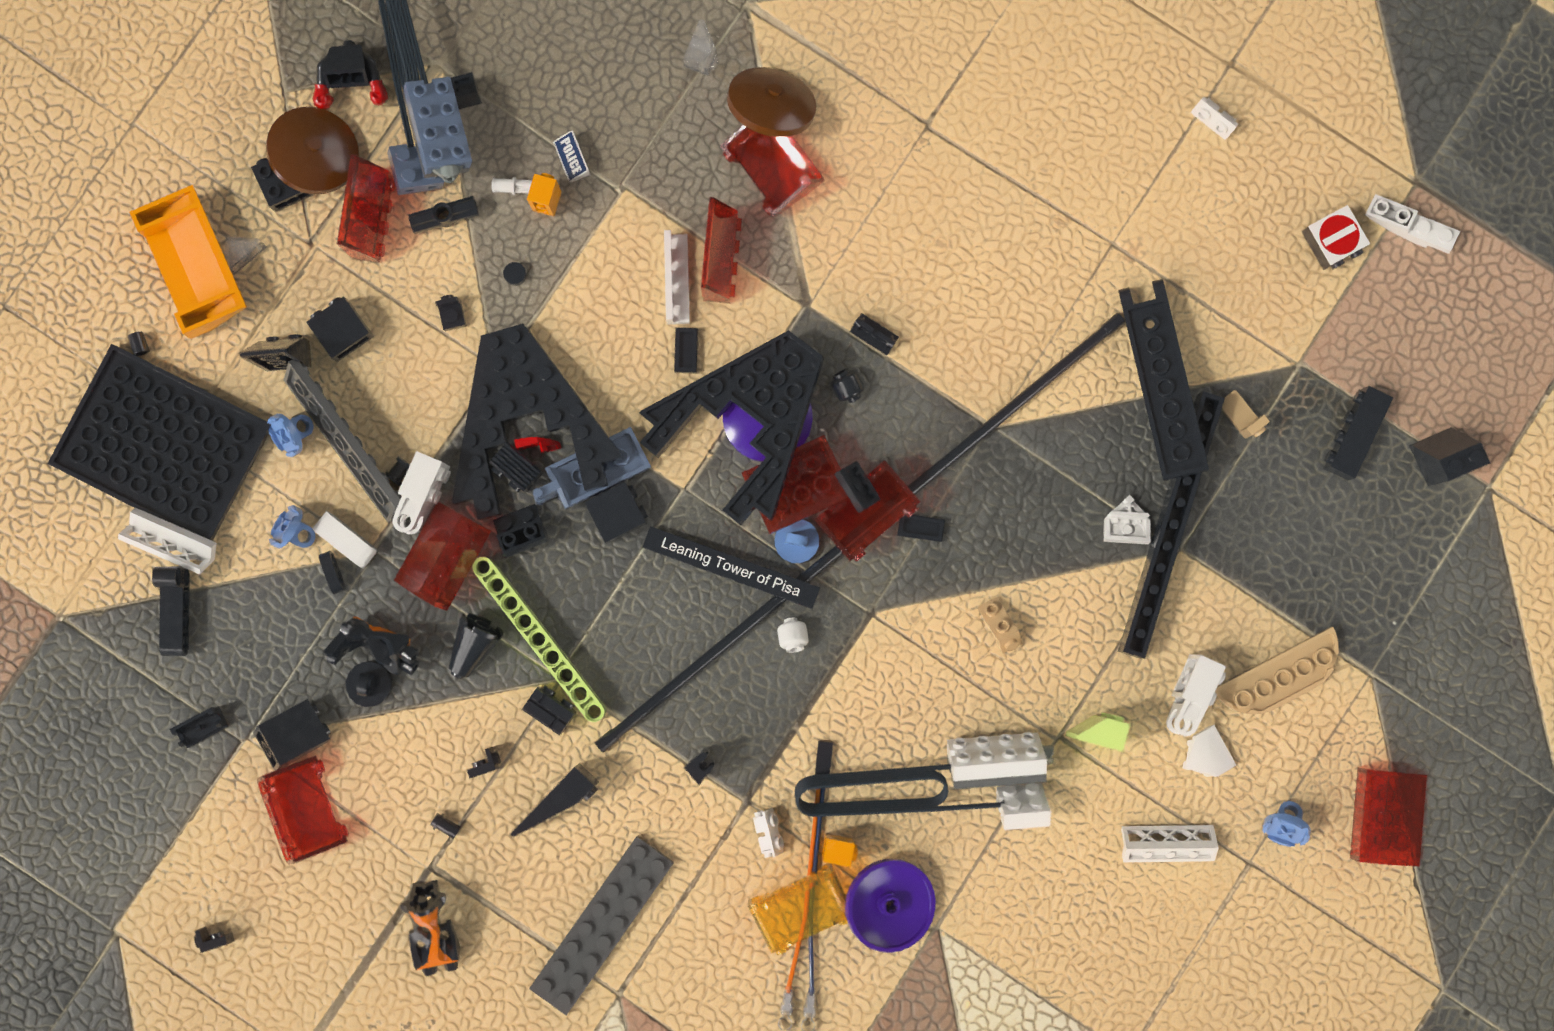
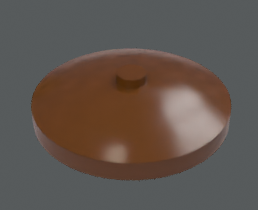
[727,67,816,137]
[266,107,359,194]

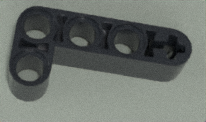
[152,566,190,656]

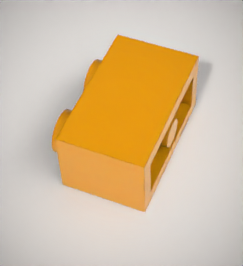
[527,173,562,216]
[822,834,858,867]

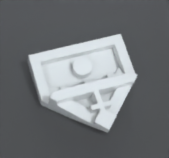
[1104,495,1151,545]
[1183,725,1236,777]

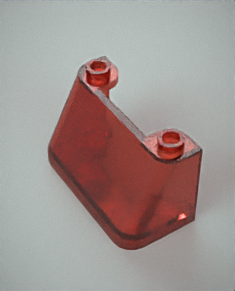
[720,125,824,217]
[813,460,920,562]
[257,756,349,865]

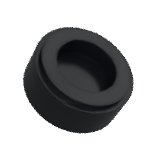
[503,262,527,286]

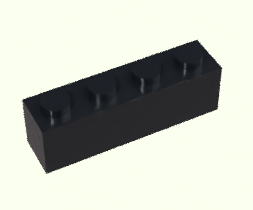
[1324,386,1393,480]

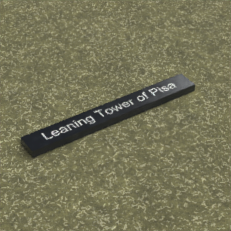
[642,526,820,610]

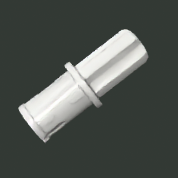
[492,177,532,195]

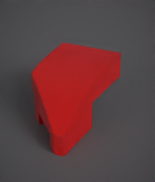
[514,437,562,454]

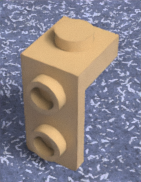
[1221,390,1270,439]
[978,598,1022,654]

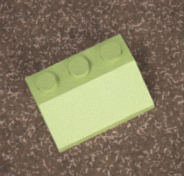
[1065,712,1130,752]

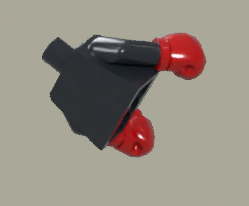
[312,40,388,110]

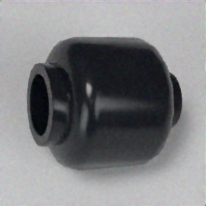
[831,368,864,403]

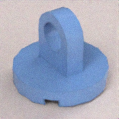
[267,413,314,457]
[269,505,315,549]
[775,519,819,564]
[1263,801,1311,847]

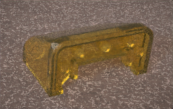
[747,863,848,955]

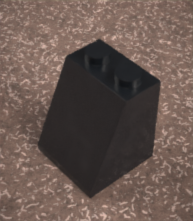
[1409,427,1490,486]
[253,699,331,772]

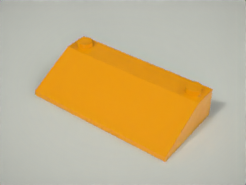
[129,185,247,339]

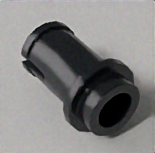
[430,813,461,839]

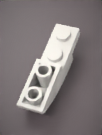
[1365,194,1460,254]

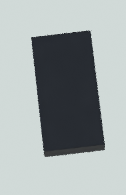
[674,328,698,374]
[897,513,945,542]

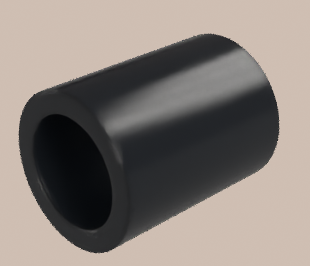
[127,331,150,356]

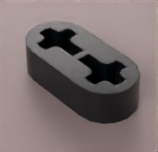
[319,551,345,594]

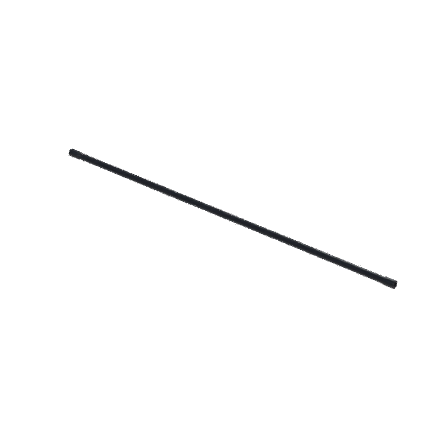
[595,313,1125,753]

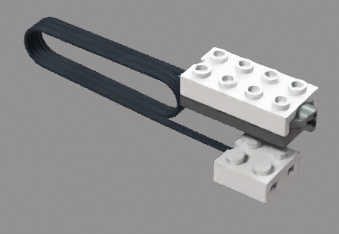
[794,732,1054,830]

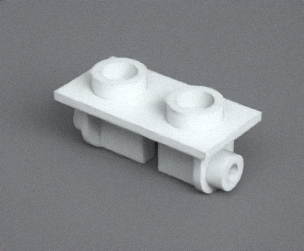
[1191,97,1238,140]
[753,807,784,858]

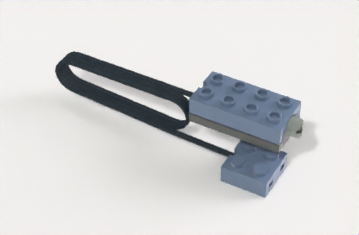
[378,0,472,195]

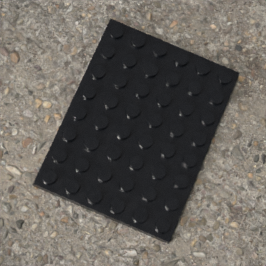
[47,343,271,541]

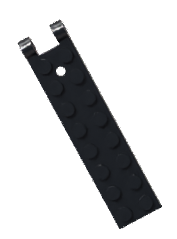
[1118,279,1209,481]

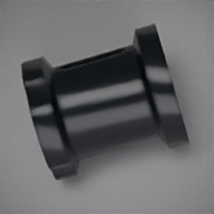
[385,456,410,486]

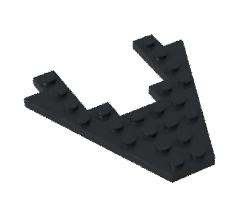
[452,324,623,521]
[639,330,824,526]

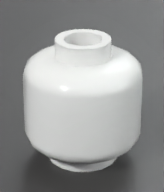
[777,617,809,653]

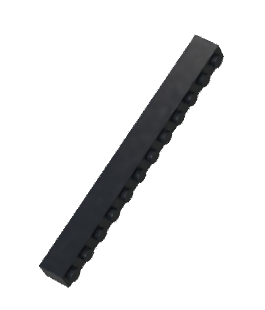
[1118,391,1225,659]

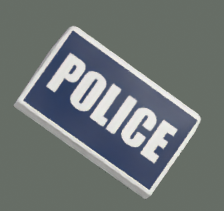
[553,131,590,183]

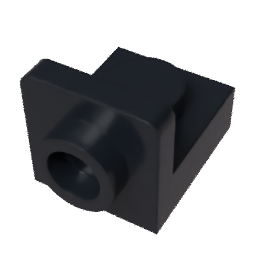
[435,295,467,331]
[467,747,501,779]
[194,926,235,953]

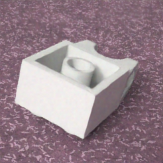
[393,451,451,535]
[1166,654,1226,736]

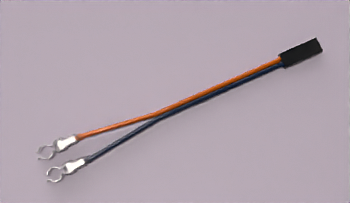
[778,741,833,1031]

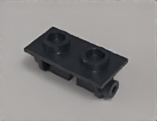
[849,313,899,356]

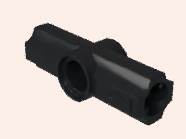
[408,196,479,234]

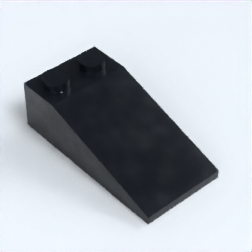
[239,334,312,372]
[509,763,599,838]

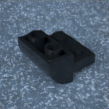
[493,504,549,558]

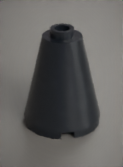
[449,613,503,679]

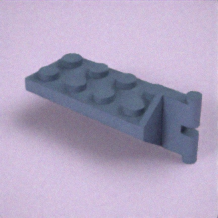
[533,427,651,510]

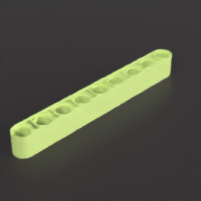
[472,557,606,722]

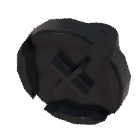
[346,662,392,707]

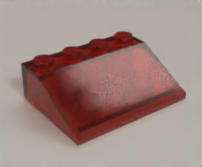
[337,154,396,263]
[701,197,742,304]
[742,435,849,534]
[394,502,491,611]
[1350,767,1427,867]

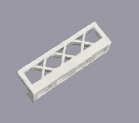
[664,230,690,325]
[118,508,217,575]
[1121,825,1218,862]

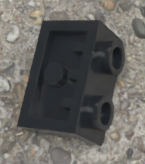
[834,461,881,513]

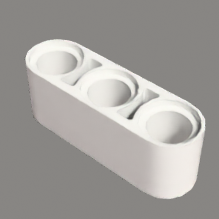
[312,511,378,569]

